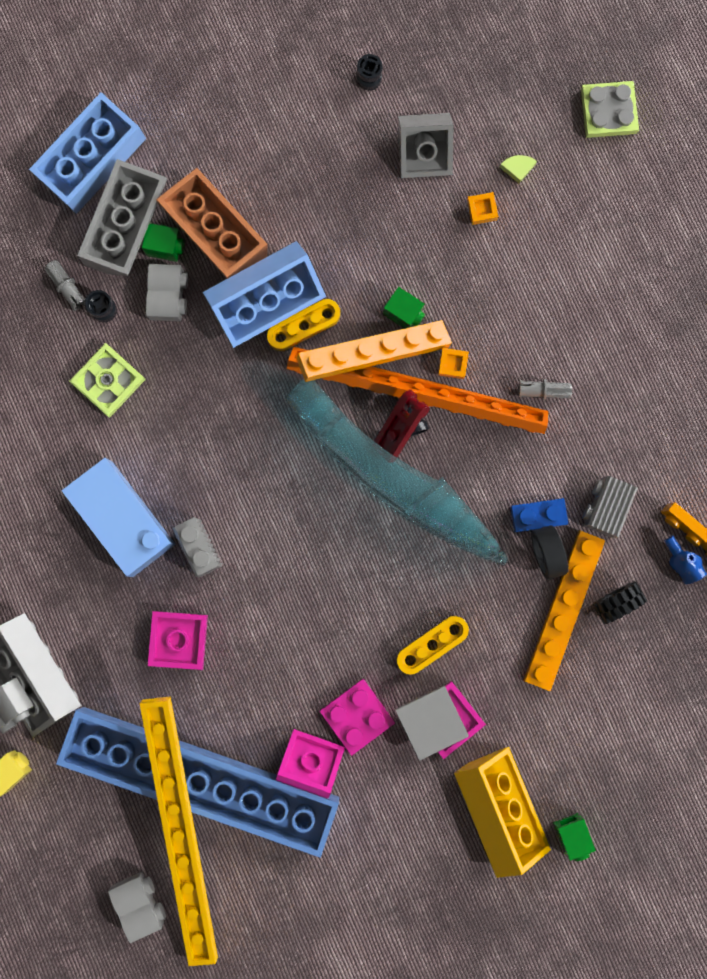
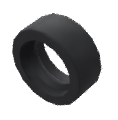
[531,525,569,580]

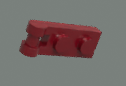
[371,389,430,465]

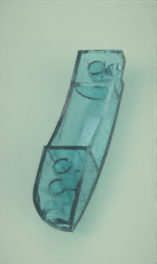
[286,379,508,566]

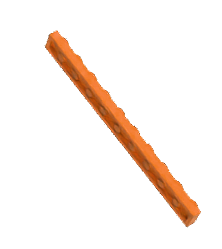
[287,347,548,434]

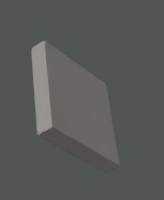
[395,685,469,761]

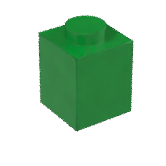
[142,223,185,262]
[383,286,426,329]
[553,813,596,861]

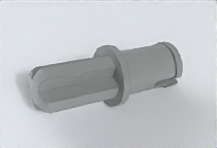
[45,260,85,311]
[518,379,572,400]

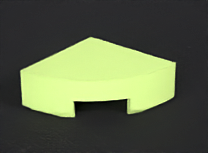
[500,155,537,183]

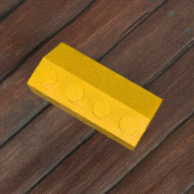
[454,747,551,878]

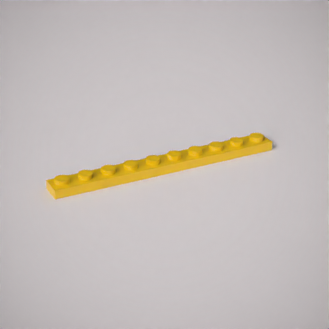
[140,696,218,966]

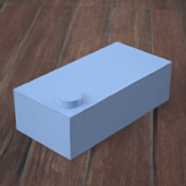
[29,92,146,214]
[203,241,326,348]
[61,458,176,577]

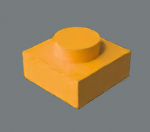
[467,192,499,225]
[438,348,469,379]

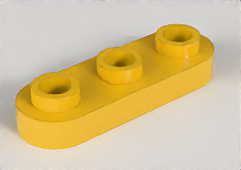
[267,299,340,351]
[397,616,469,674]

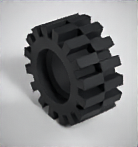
[593,581,647,624]

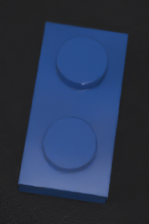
[510,498,568,533]

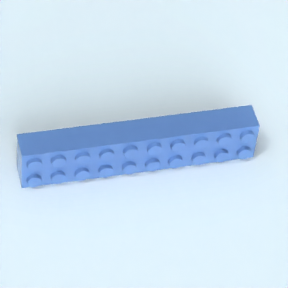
[56,707,339,858]

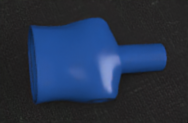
[664,536,707,585]

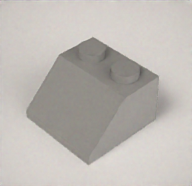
[398,113,453,178]

